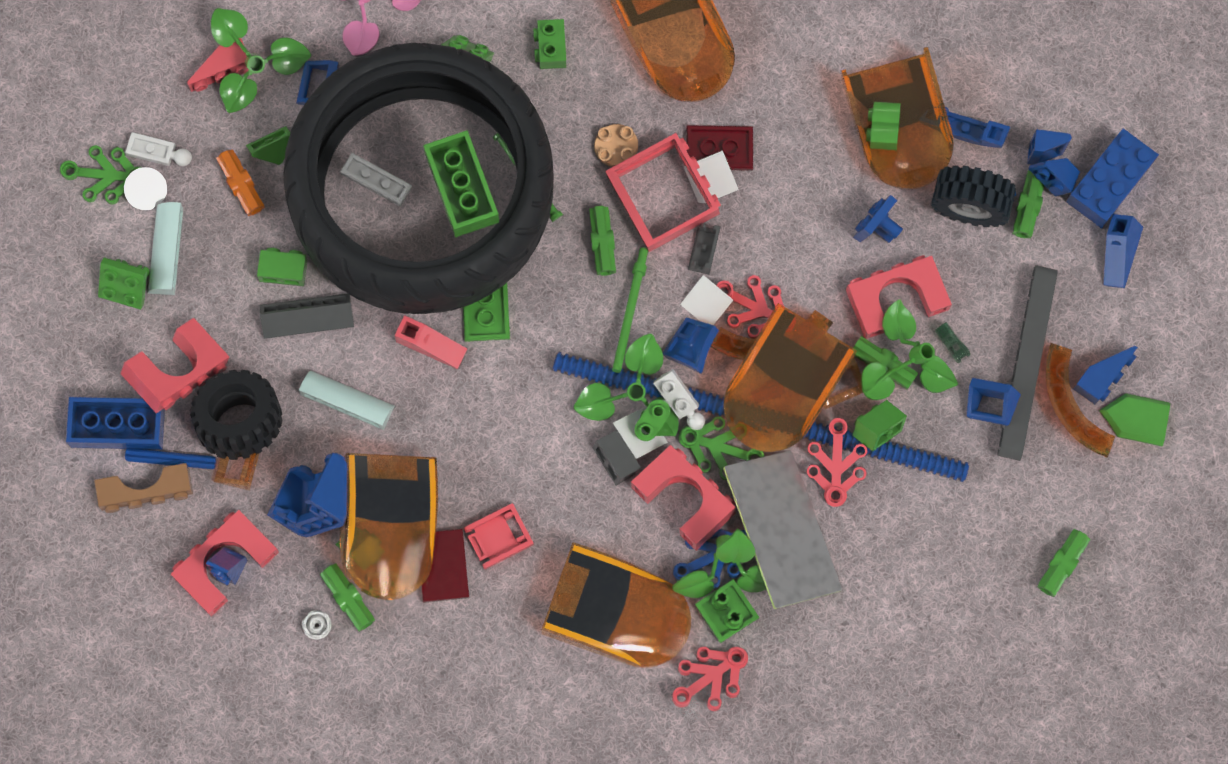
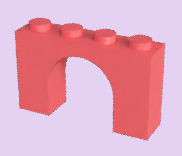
[846,255,952,339]
[120,318,229,413]
[631,445,736,551]
[171,510,279,617]

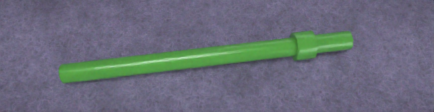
[612,247,648,373]

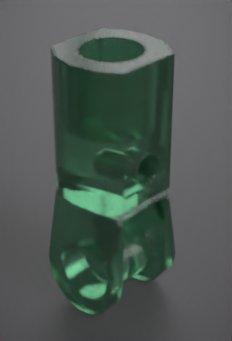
[934,322,971,363]

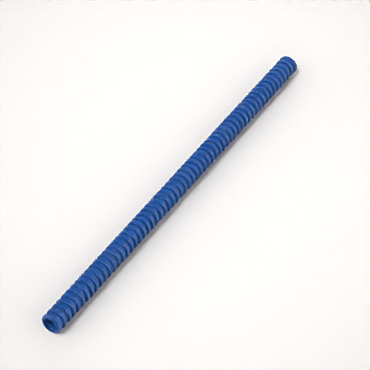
[553,352,969,482]

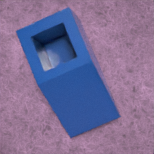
[1028,158,1080,196]

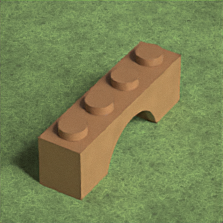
[94,463,193,513]

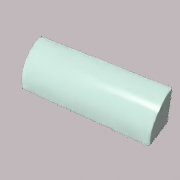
[148,202,183,295]
[299,371,395,430]

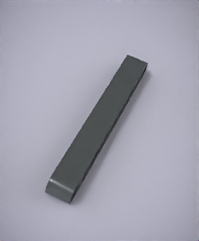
[997,265,1058,461]

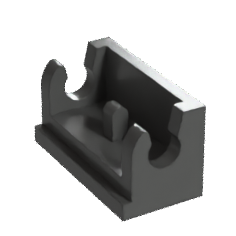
[688,223,721,275]
[592,430,641,486]

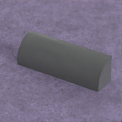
[260,293,354,339]

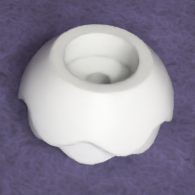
[302,610,331,640]

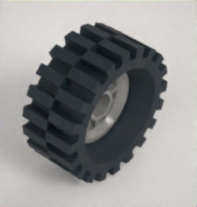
[931,165,1016,227]

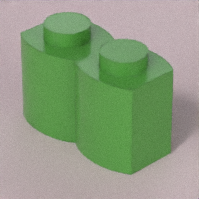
[866,102,901,150]

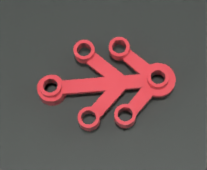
[716,275,796,339]
[807,417,868,507]
[672,647,748,711]

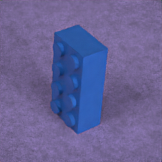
[1066,128,1159,229]
[66,397,165,450]

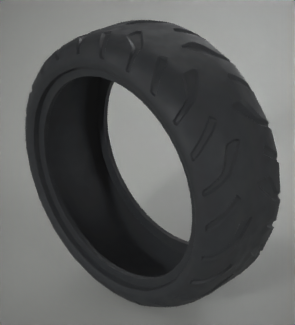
[283,43,554,314]

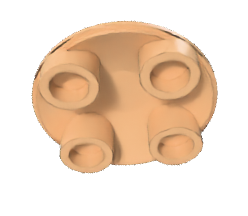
[594,124,638,167]

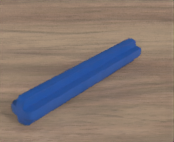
[125,448,216,469]

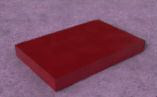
[686,125,753,171]
[417,529,469,603]

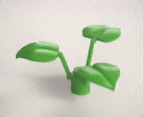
[211,8,311,113]
[861,299,958,400]
[574,334,679,436]
[672,529,766,598]

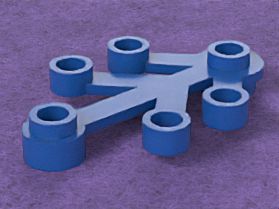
[673,529,748,588]

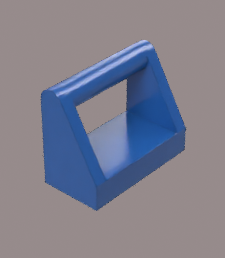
[296,60,340,105]
[1027,129,1072,165]
[967,378,1021,426]

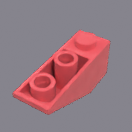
[187,38,249,92]
[395,315,467,369]

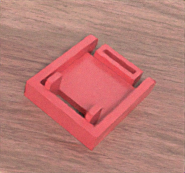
[464,503,534,570]

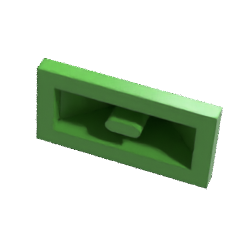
[246,126,290,165]

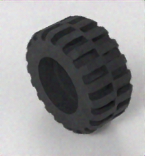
[190,370,283,460]

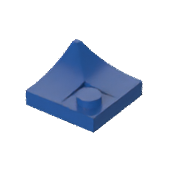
[662,317,719,374]

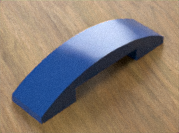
[919,105,1010,148]

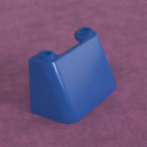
[267,453,348,537]

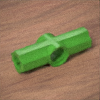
[1012,170,1044,239]
[589,206,616,276]
[852,336,918,390]
[1037,529,1091,597]
[320,563,375,632]

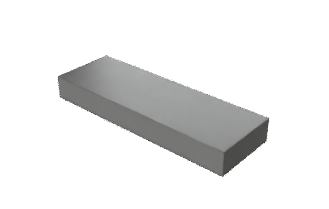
[340,153,412,207]

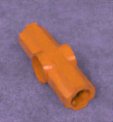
[216,149,265,216]

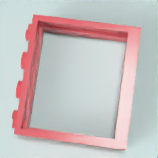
[605,133,721,252]

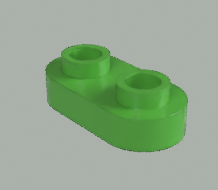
[635,398,670,441]

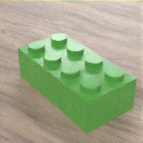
[423,130,499,237]

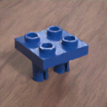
[853,195,903,243]

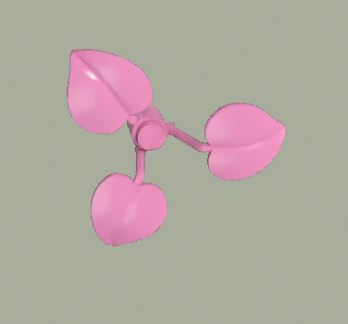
[343,0,421,56]

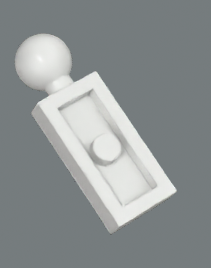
[125,132,192,166]
[653,369,705,430]

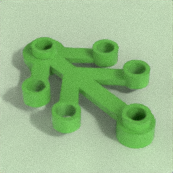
[60,145,142,205]
[678,416,765,480]

